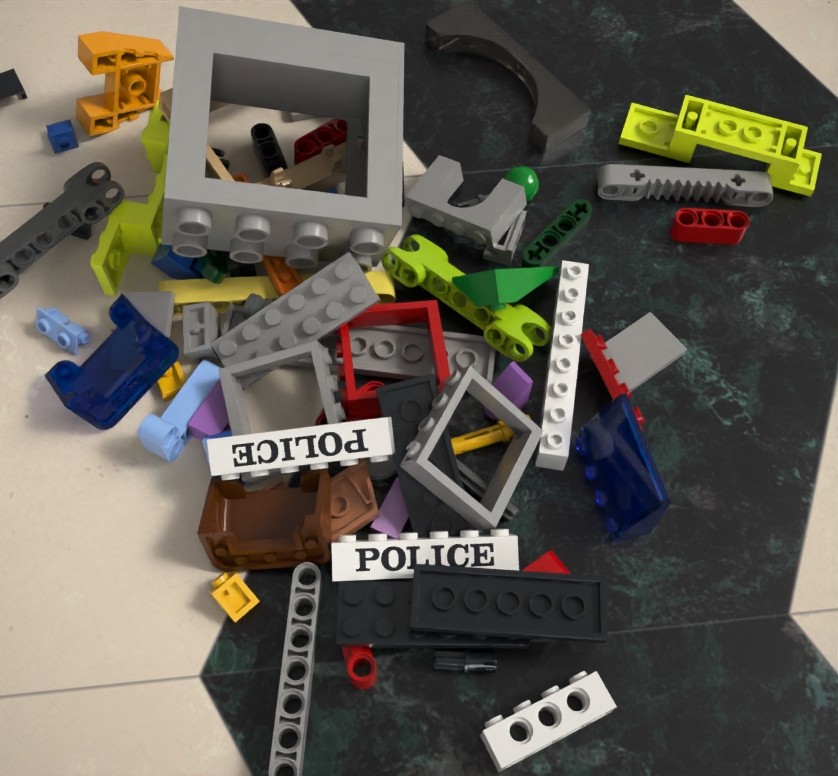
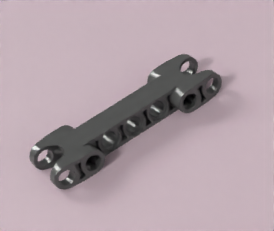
[0,162,125,299]

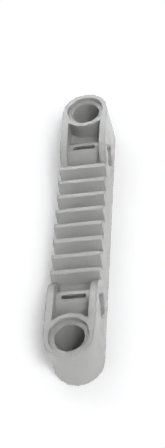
[597,164,774,207]

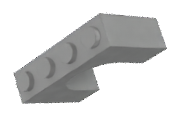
[405,155,527,247]

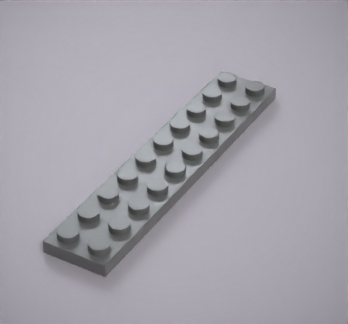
[221,305,496,385]

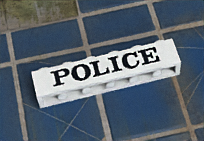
[207,417,395,480]
[331,529,519,581]

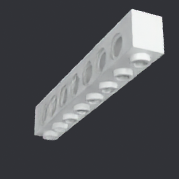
[535,260,589,471]

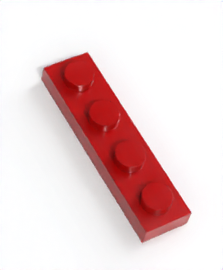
[581,329,645,436]

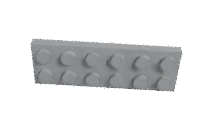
[211,252,381,391]

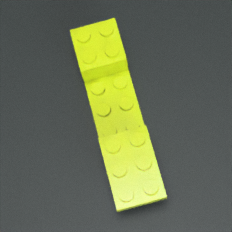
[619,95,822,197]
[90,100,170,296]

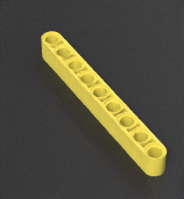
[157,271,396,316]

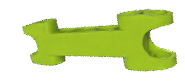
[381,234,552,362]

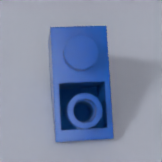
[151,242,206,280]

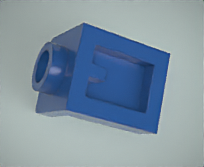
[46,119,79,154]

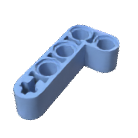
[138,360,221,462]

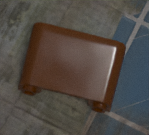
[197,468,331,572]

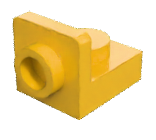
[208,572,260,622]

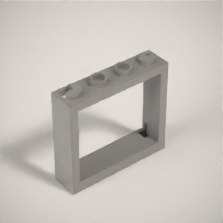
[218,340,345,484]
[400,366,543,530]

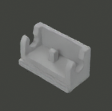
[483,210,527,266]
[183,301,221,364]

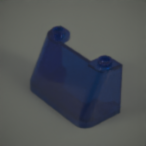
[44,294,179,430]

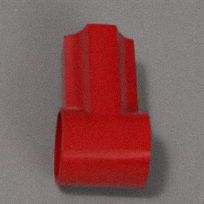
[341,647,377,690]

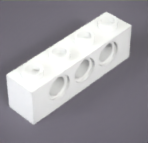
[480,671,617,772]

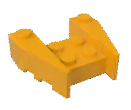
[76,31,174,136]

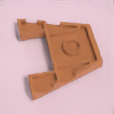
[260,458,380,548]

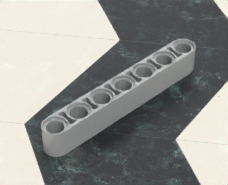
[268,562,323,776]

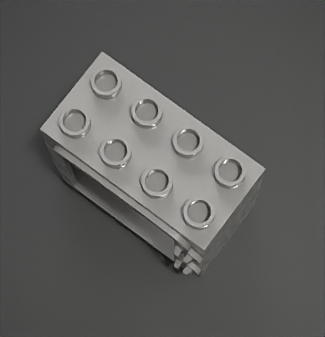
[161,6,404,274]

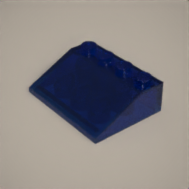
[576,393,671,543]

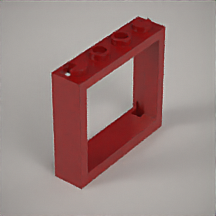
[334,300,450,416]

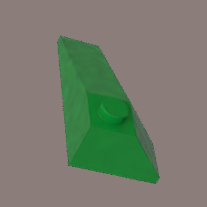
[452,266,559,311]

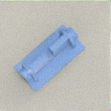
[36,307,90,356]

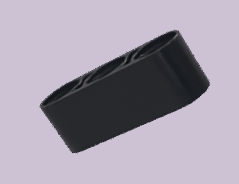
[251,123,288,179]

